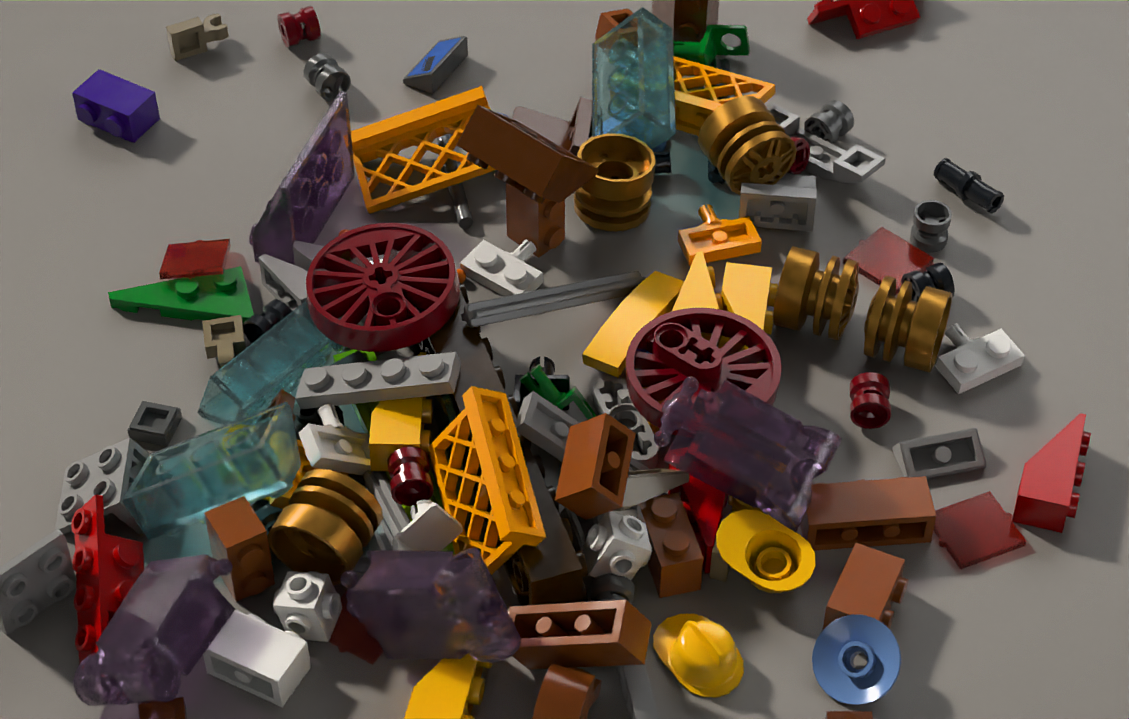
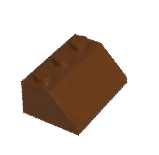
[652,0,719,42]
[457,105,599,204]

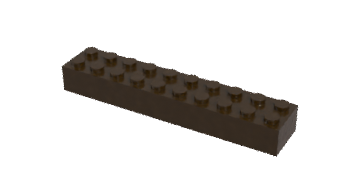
[413,278,588,606]

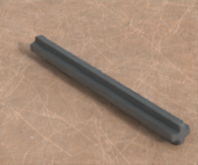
[461,271,646,328]

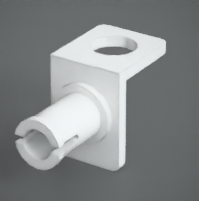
[392,499,463,589]

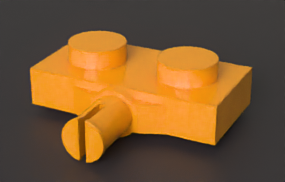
[678,204,762,266]

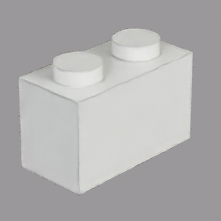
[202,608,311,707]

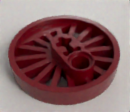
[306,223,460,352]
[626,308,782,440]

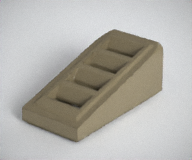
[613,468,689,511]

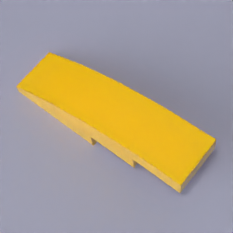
[582,270,684,378]

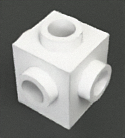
[583,511,652,580]
[273,571,342,642]

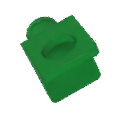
[669,25,750,66]
[519,364,598,419]

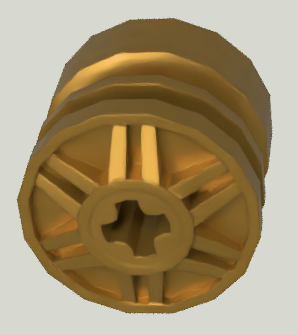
[698,96,797,195]
[574,134,655,231]
[773,246,859,340]
[864,276,952,373]
[267,469,383,585]

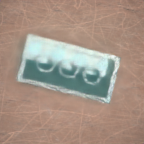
[592,7,676,150]
[197,300,346,427]
[121,401,301,540]

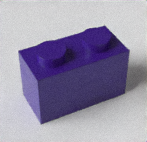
[72,69,160,143]

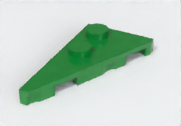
[108,266,254,324]

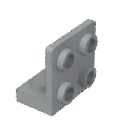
[739,174,817,231]
[55,437,162,535]
[0,529,76,635]

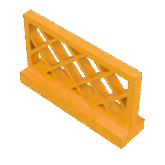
[609,51,775,136]
[345,86,496,214]
[429,386,546,591]

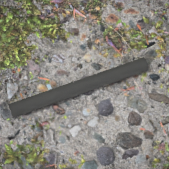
[435,134,473,228]

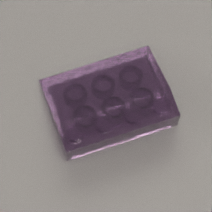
[249,91,355,265]

